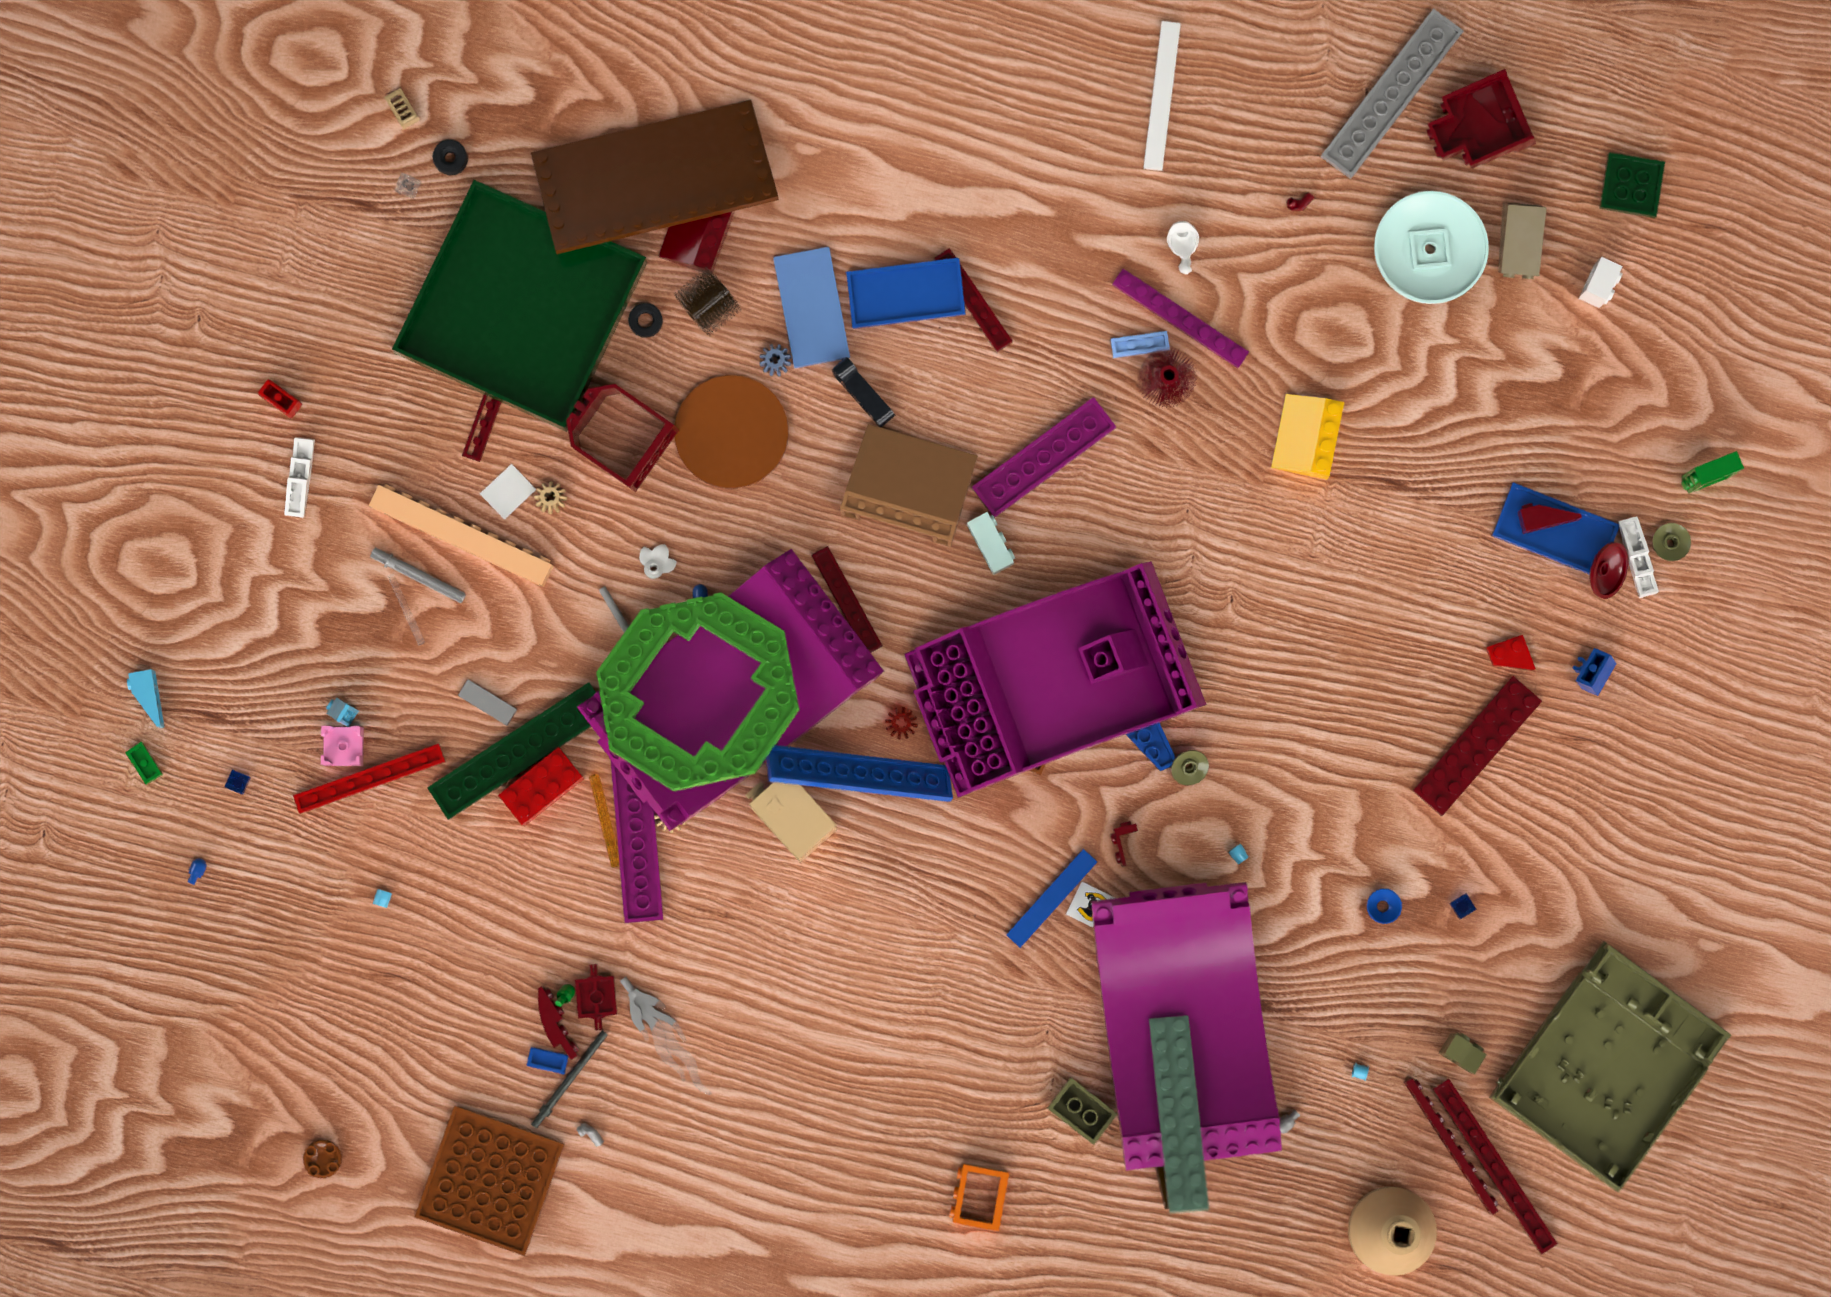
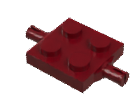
[575,964,618,1031]

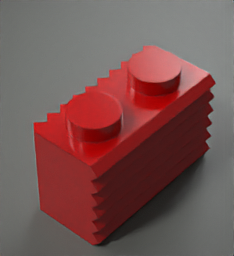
[258,379,302,418]

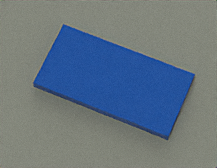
[846,258,966,329]
[1492,483,1619,575]

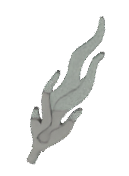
[620,977,712,1095]

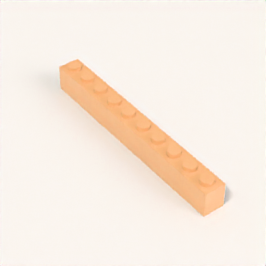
[369,484,553,587]

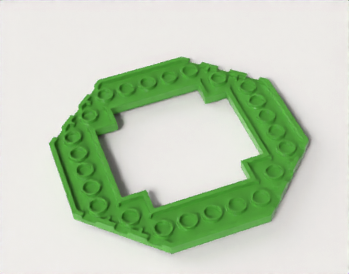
[596,592,799,791]

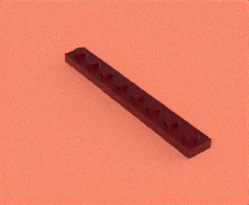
[1404,1078,1499,1215]

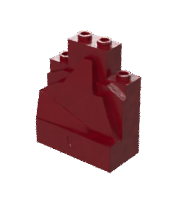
[1426,69,1536,169]

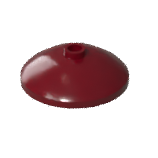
[1589,542,1629,599]

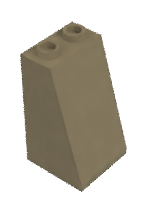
[1498,203,1546,279]

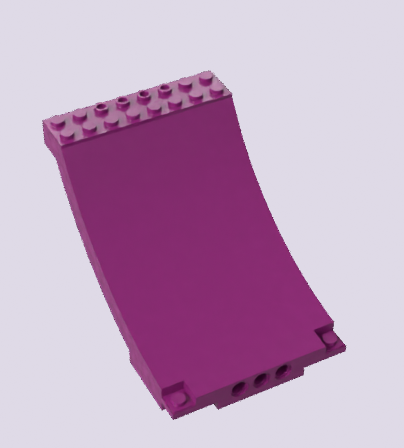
[577,549,884,831]
[904,561,1206,798]
[1091,882,1282,1171]

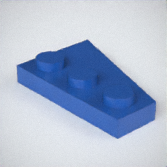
[1126,723,1176,771]

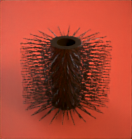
[674,267,741,335]

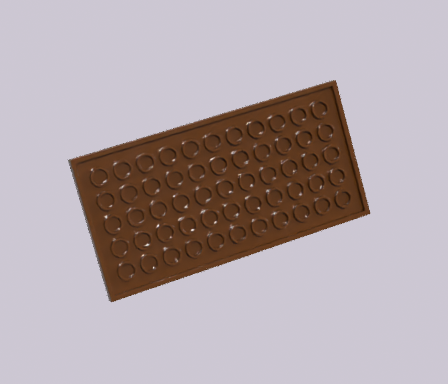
[531,99,779,254]

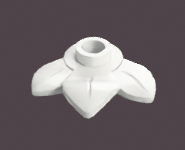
[639,544,677,579]

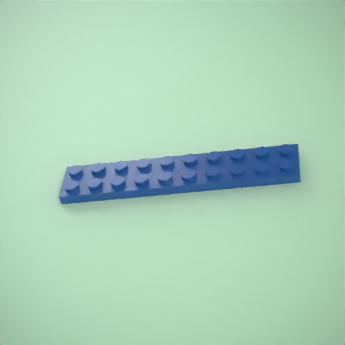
[766,745,953,802]

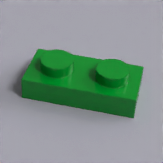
[125,742,163,785]

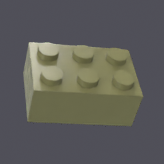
[1047,1077,1117,1145]

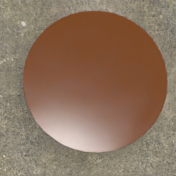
[674,375,788,489]

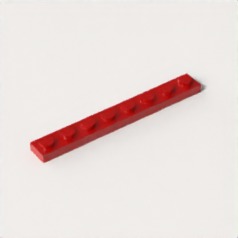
[293,743,446,814]

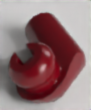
[1286,192,1314,211]

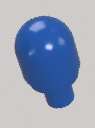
[692,584,708,598]
[188,858,207,885]

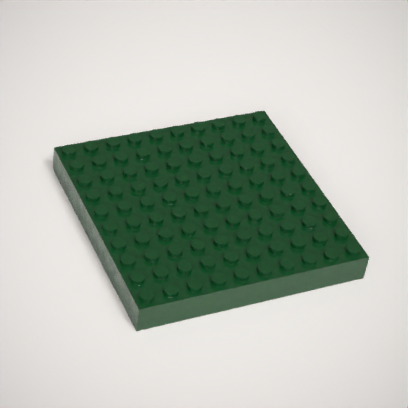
[392,180,648,432]

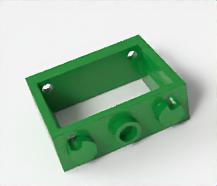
[1681,451,1745,494]

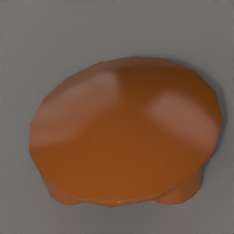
[303,1140,342,1178]

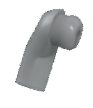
[577,1123,604,1147]

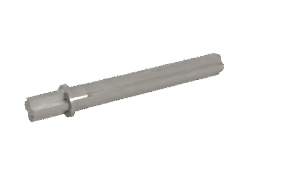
[370,547,466,603]

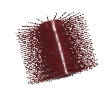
[1137,348,1197,409]

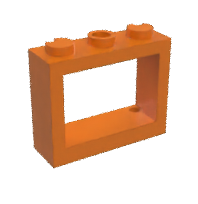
[950,1163,1009,1231]

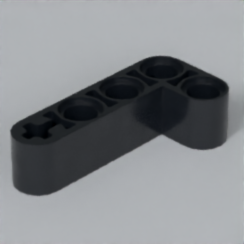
[832,357,895,428]

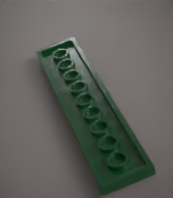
[427,682,596,820]

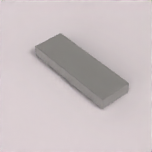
[458,680,517,726]

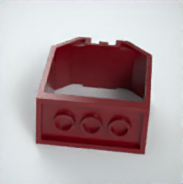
[566,384,679,492]

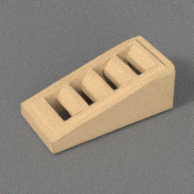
[384,88,420,130]

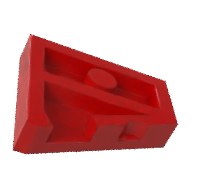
[1486,634,1536,671]

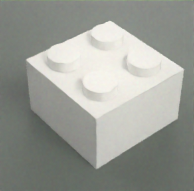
[1579,257,1623,308]

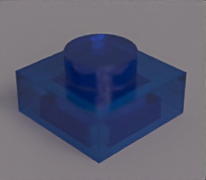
[224,770,251,795]
[1449,893,1477,920]

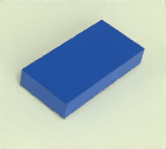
[526,1047,569,1074]

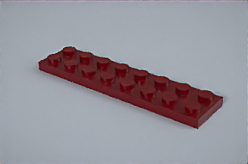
[1412,676,1542,816]

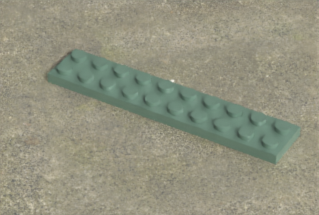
[1149,1016,1209,1214]

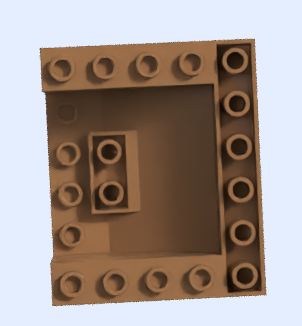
[840,424,978,547]

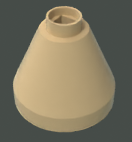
[1348,1187,1437,1275]

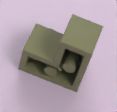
[1439,1032,1487,1074]

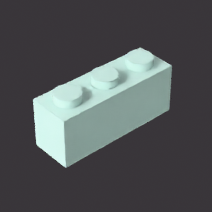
[967,512,1015,575]

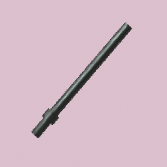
[531,1031,608,1129]

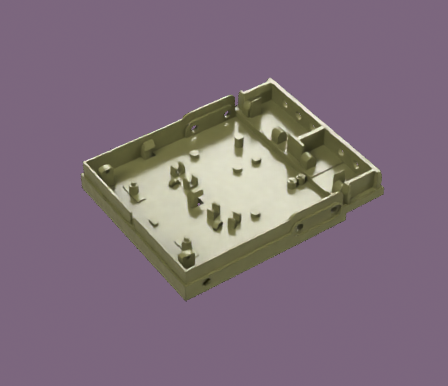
[1489,941,1731,1192]

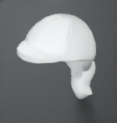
[1167,221,1199,275]

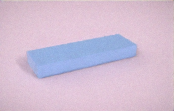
[1110,331,1170,358]

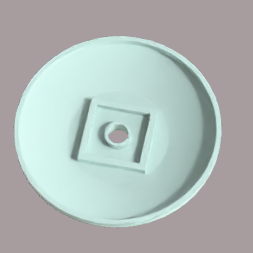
[1374,191,1489,304]

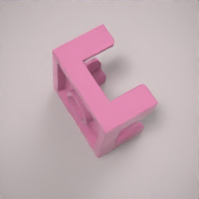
[321,726,364,766]

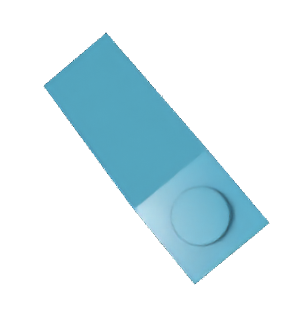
[127,669,165,728]
[326,697,359,727]

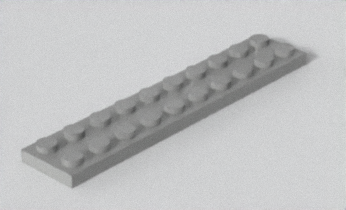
[1321,8,1464,179]

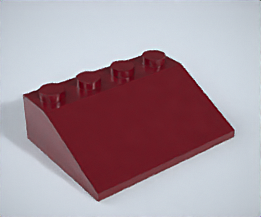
[658,211,735,274]

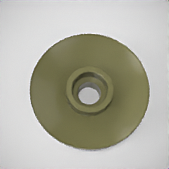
[1652,523,1691,561]
[1171,750,1209,786]

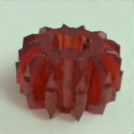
[885,707,918,740]

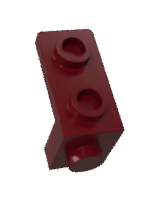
[1110,821,1138,867]

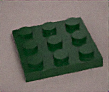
[1599,152,1665,218]

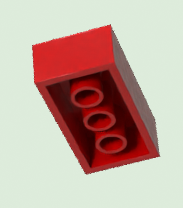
[498,747,585,827]

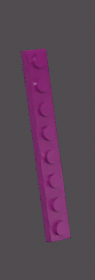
[1112,269,1249,369]

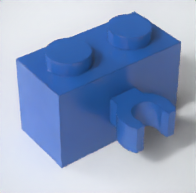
[1573,648,1617,696]

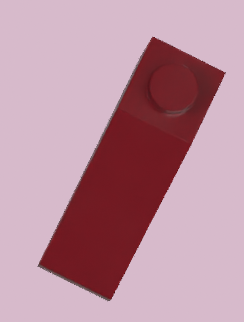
[1517,503,1582,534]

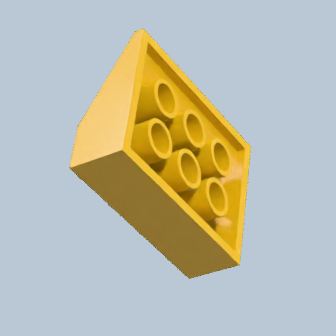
[1271,394,1344,480]

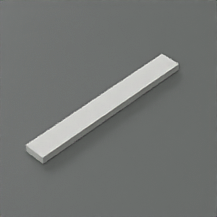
[1143,21,1181,171]

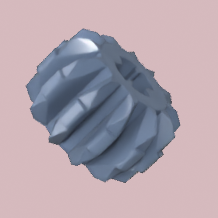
[759,344,791,376]

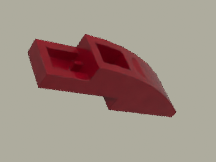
[538,986,579,1060]

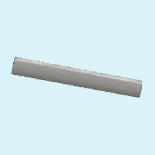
[599,587,629,633]

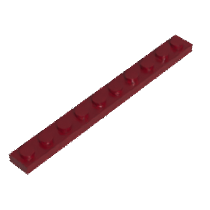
[1432,1078,1558,1255]

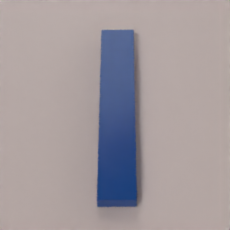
[1006,849,1097,948]

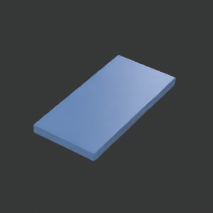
[773,247,850,369]

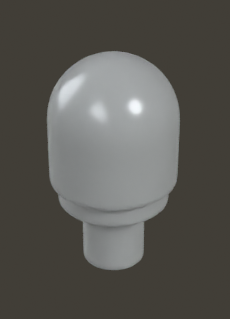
[1280,1110,1300,1134]

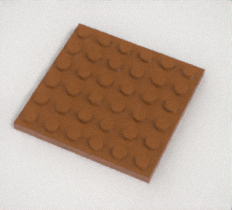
[414,1106,565,1256]

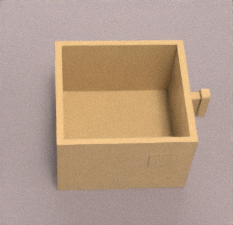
[745,781,837,863]

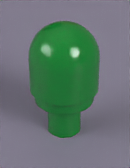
[555,984,575,1007]

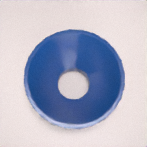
[1366,889,1402,924]

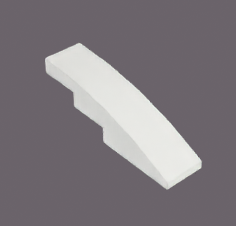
[284,437,315,518]
[1618,516,1659,598]

